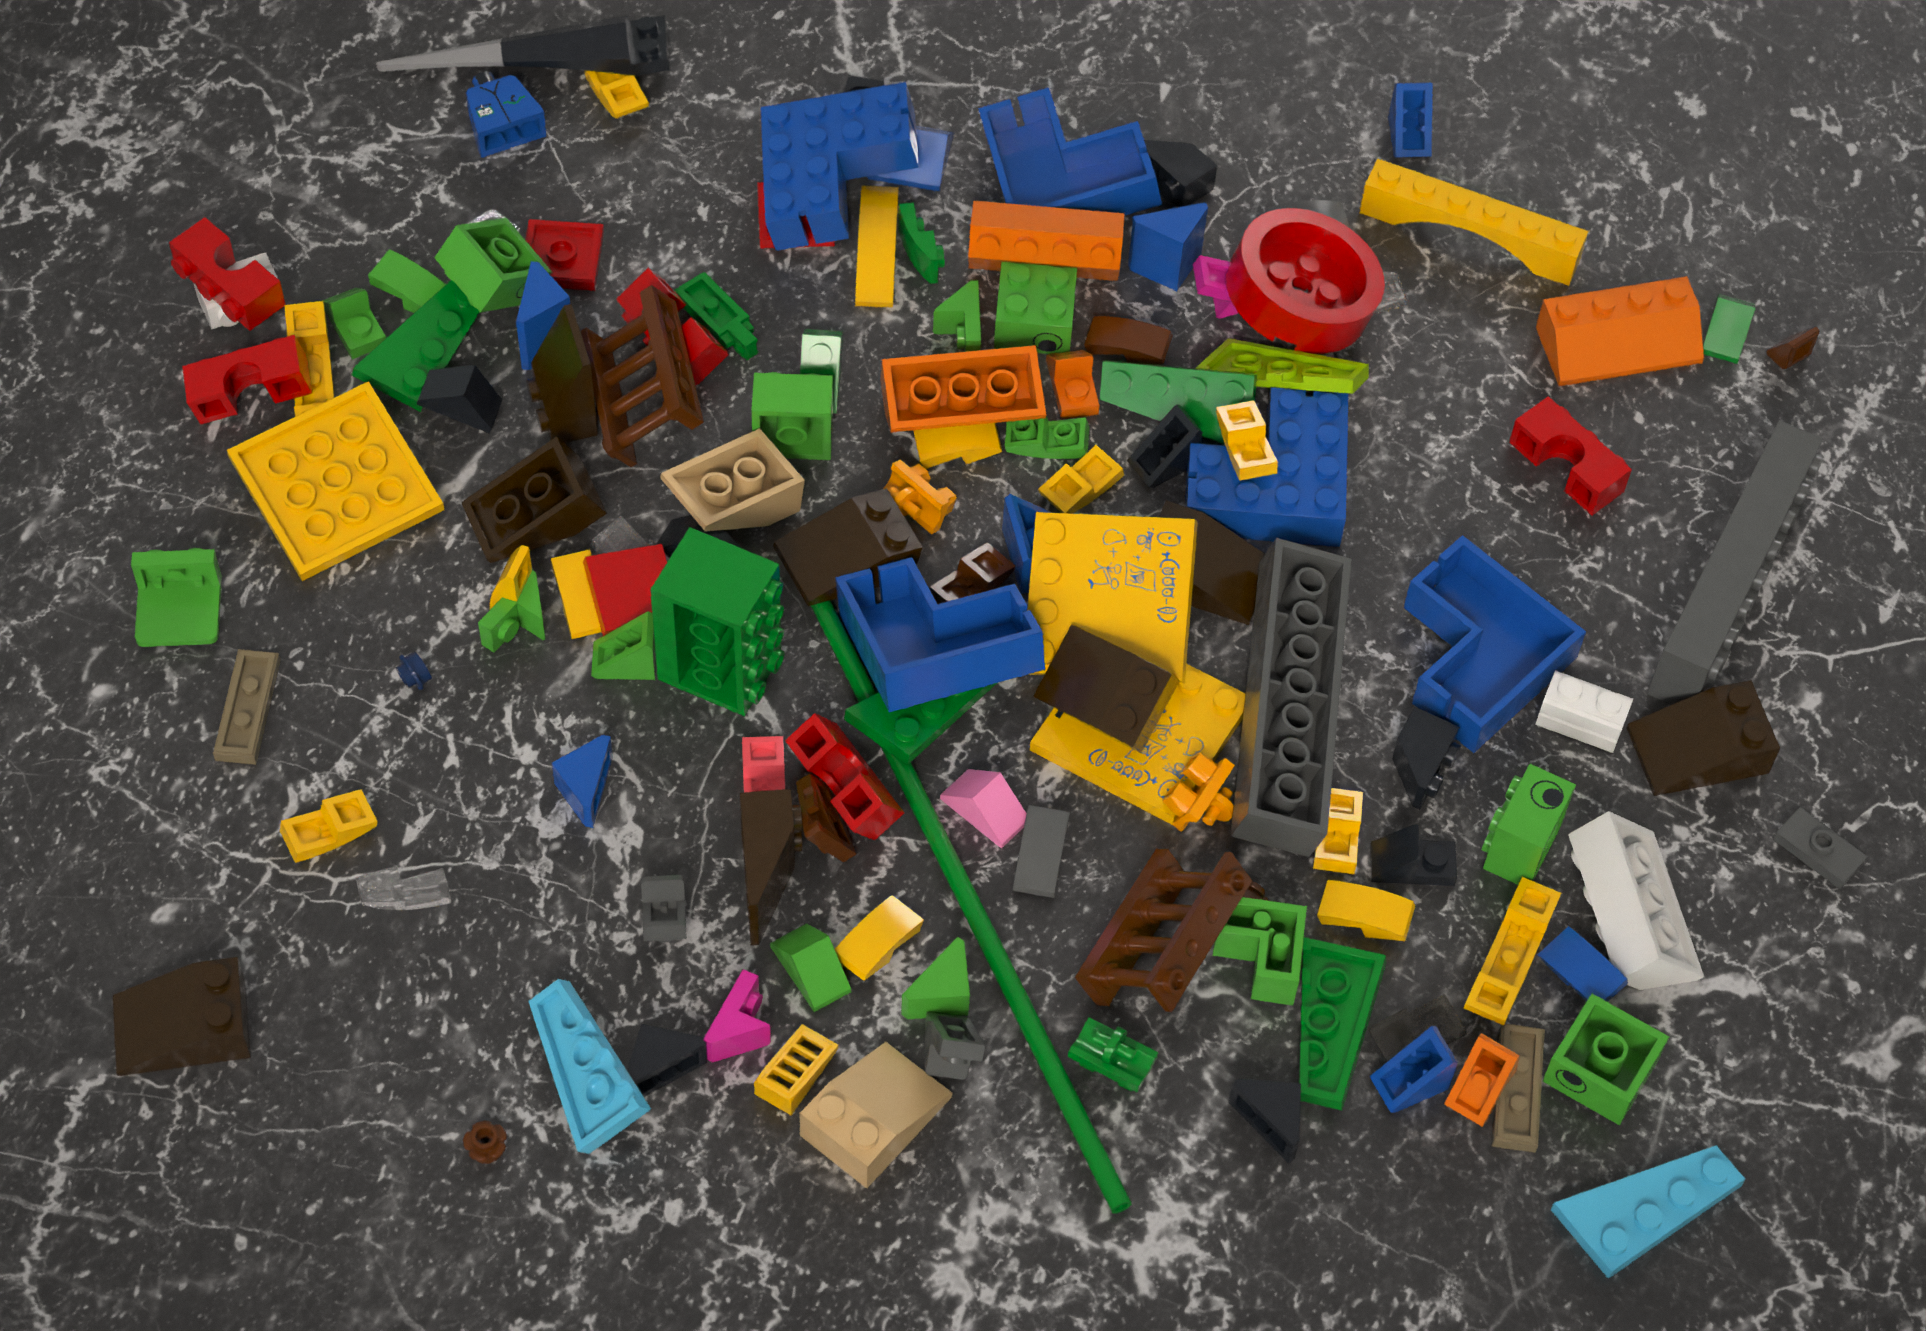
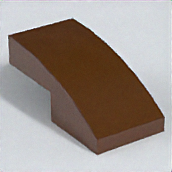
[1084,316,1173,364]
[929,542,1015,604]

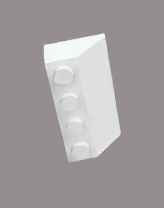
[1568,811,1704,990]

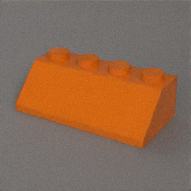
[968,201,1124,281]
[1536,276,1704,386]
[880,345,1046,432]

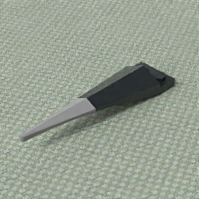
[376,15,670,76]

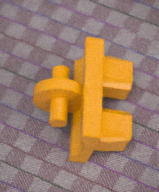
[884,459,957,534]
[1162,752,1235,832]

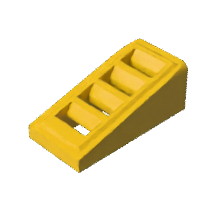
[754,1024,839,1116]

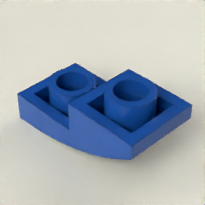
[1537,926,1628,1002]

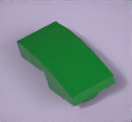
[898,203,945,284]

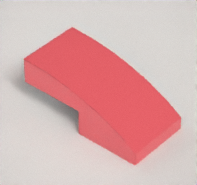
[742,736,785,792]

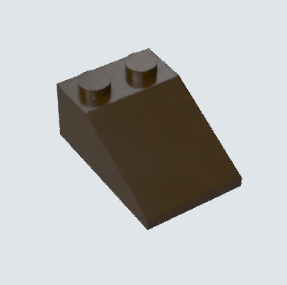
[527,304,598,443]
[461,436,607,563]
[773,488,923,606]
[1159,500,1265,625]
[1033,625,1180,753]
[1627,680,1780,796]
[740,789,802,946]
[113,957,251,1076]

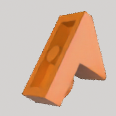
[1046,350,1100,420]
[1444,1033,1520,1126]

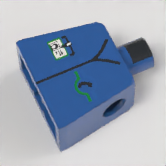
[466,71,546,158]

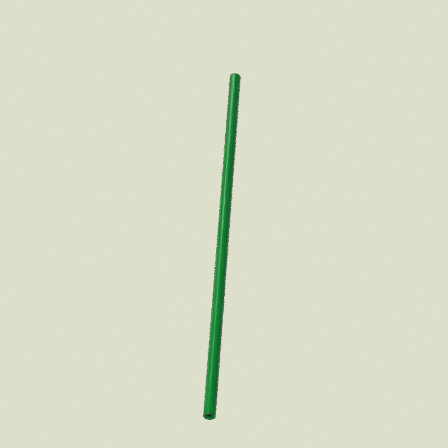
[811,600,1132,1214]

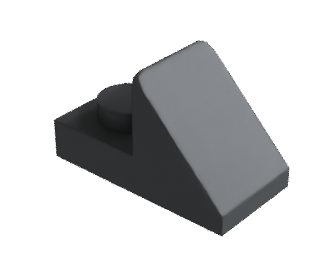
[925,1012,985,1080]

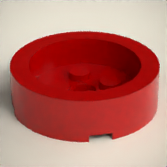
[1226,208,1385,354]

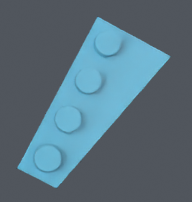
[528,979,651,1154]
[1551,1146,1745,1279]

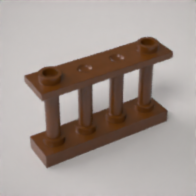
[580,285,704,468]
[1075,849,1252,1012]

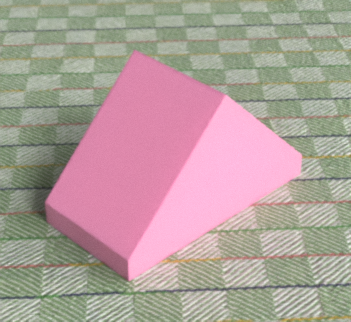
[940,769,1027,849]

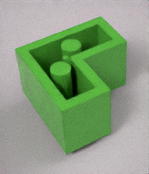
[1212,897,1307,1005]

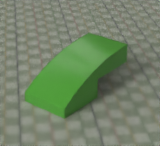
[368,249,446,313]

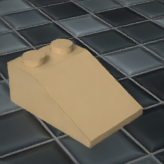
[660,428,805,531]
[800,1042,952,1188]

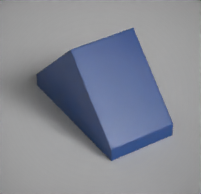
[1388,82,1433,157]
[552,735,613,828]
[1369,1026,1458,1113]

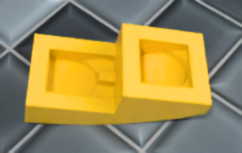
[585,71,649,119]
[1216,400,1278,481]
[913,423,1002,469]
[1038,445,1124,514]
[489,545,532,609]
[551,549,601,639]
[1313,788,1363,874]
[279,789,378,863]
[1317,880,1415,941]
[835,895,924,981]

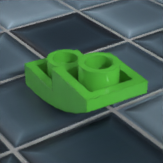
[1005,417,1090,459]

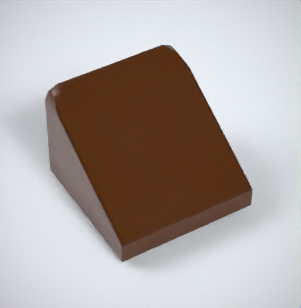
[1766,326,1820,370]

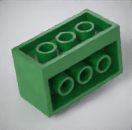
[650,527,785,717]

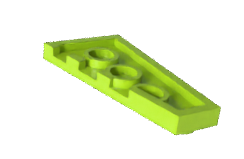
[1196,338,1369,394]

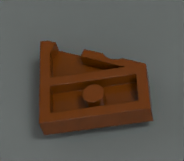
[796,773,857,862]

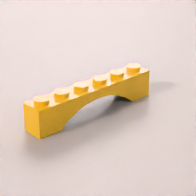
[1359,159,1589,286]

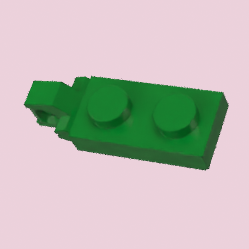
[674,272,759,361]

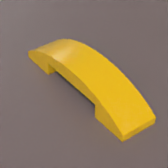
[855,186,899,308]
[284,301,335,417]
[1464,877,1561,1025]

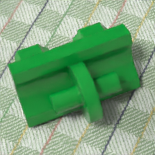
[1068,1017,1158,1092]

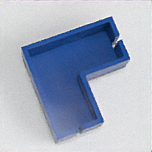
[761,82,919,251]
[978,87,1162,216]
[1184,387,1349,547]
[1404,535,1586,753]
[835,557,1045,712]

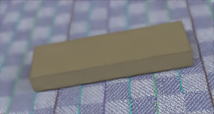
[213,649,281,765]
[1492,1024,1545,1153]

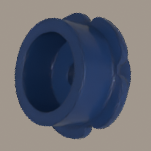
[396,651,432,690]

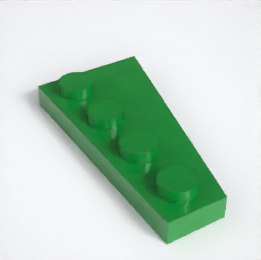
[351,280,480,412]
[1100,360,1257,444]
[844,683,997,765]
[1299,937,1386,1110]

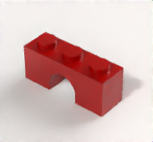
[169,217,286,331]
[616,267,729,386]
[182,335,312,425]
[1509,396,1632,516]
[785,713,904,841]

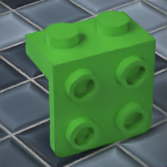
[131,548,222,647]

